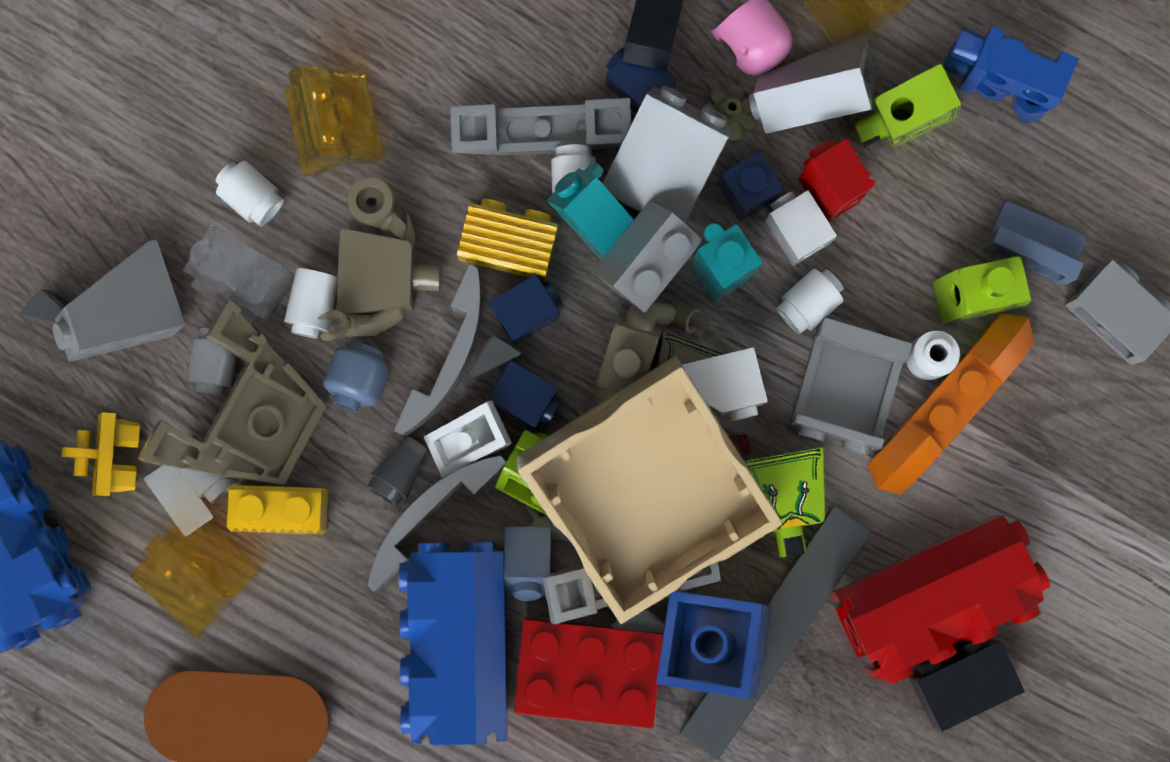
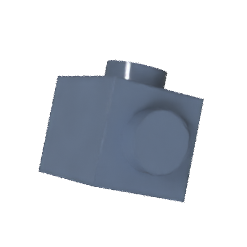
[503,526,552,601]

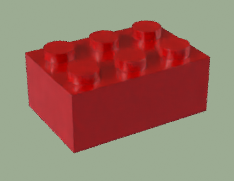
[514,617,663,729]

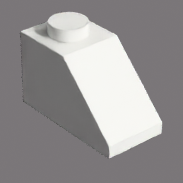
[683,347,768,422]

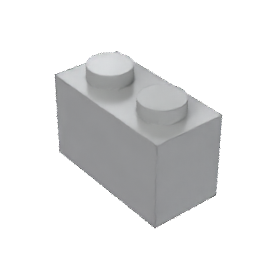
[592,201,703,313]
[1064,259,1170,365]

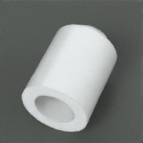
[284,268,338,339]

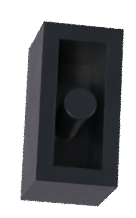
[909,639,1025,732]

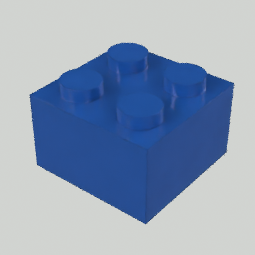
[656,591,771,700]

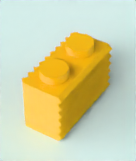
[457,199,558,282]
[227,485,329,535]

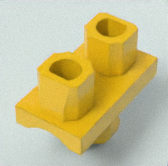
[61,412,140,496]

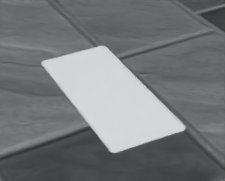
[144,465,213,537]

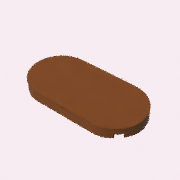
[144,670,330,762]

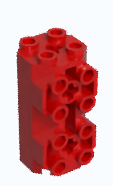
[830,515,1050,684]

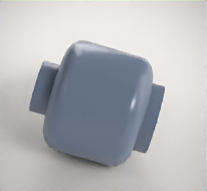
[323,342,390,413]

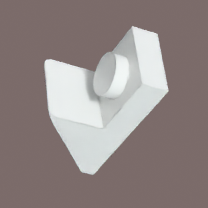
[424,401,511,478]

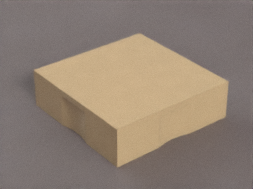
[517,356,782,624]

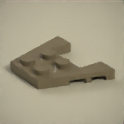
[138,300,326,486]

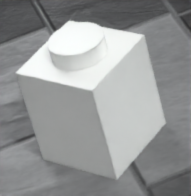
[765,190,837,266]

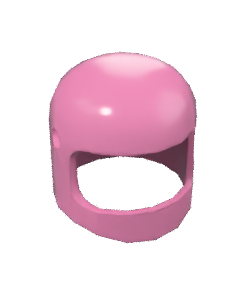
[710,0,793,76]

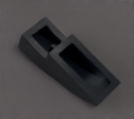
[623,0,683,71]

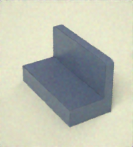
[983,201,1086,286]

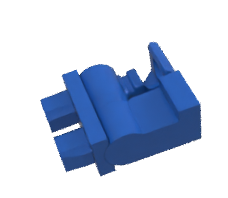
[943,26,1079,123]

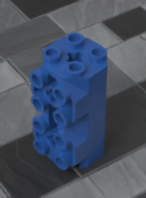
[0,440,91,653]
[399,542,508,745]

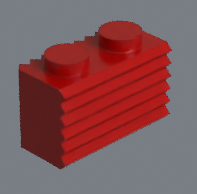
[798,139,876,222]

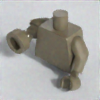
[318,177,441,341]
[595,300,701,406]

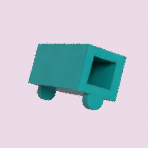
[547,162,634,260]
[690,224,763,303]

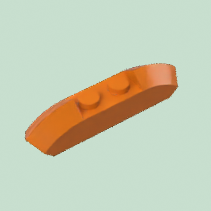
[867,313,1035,495]

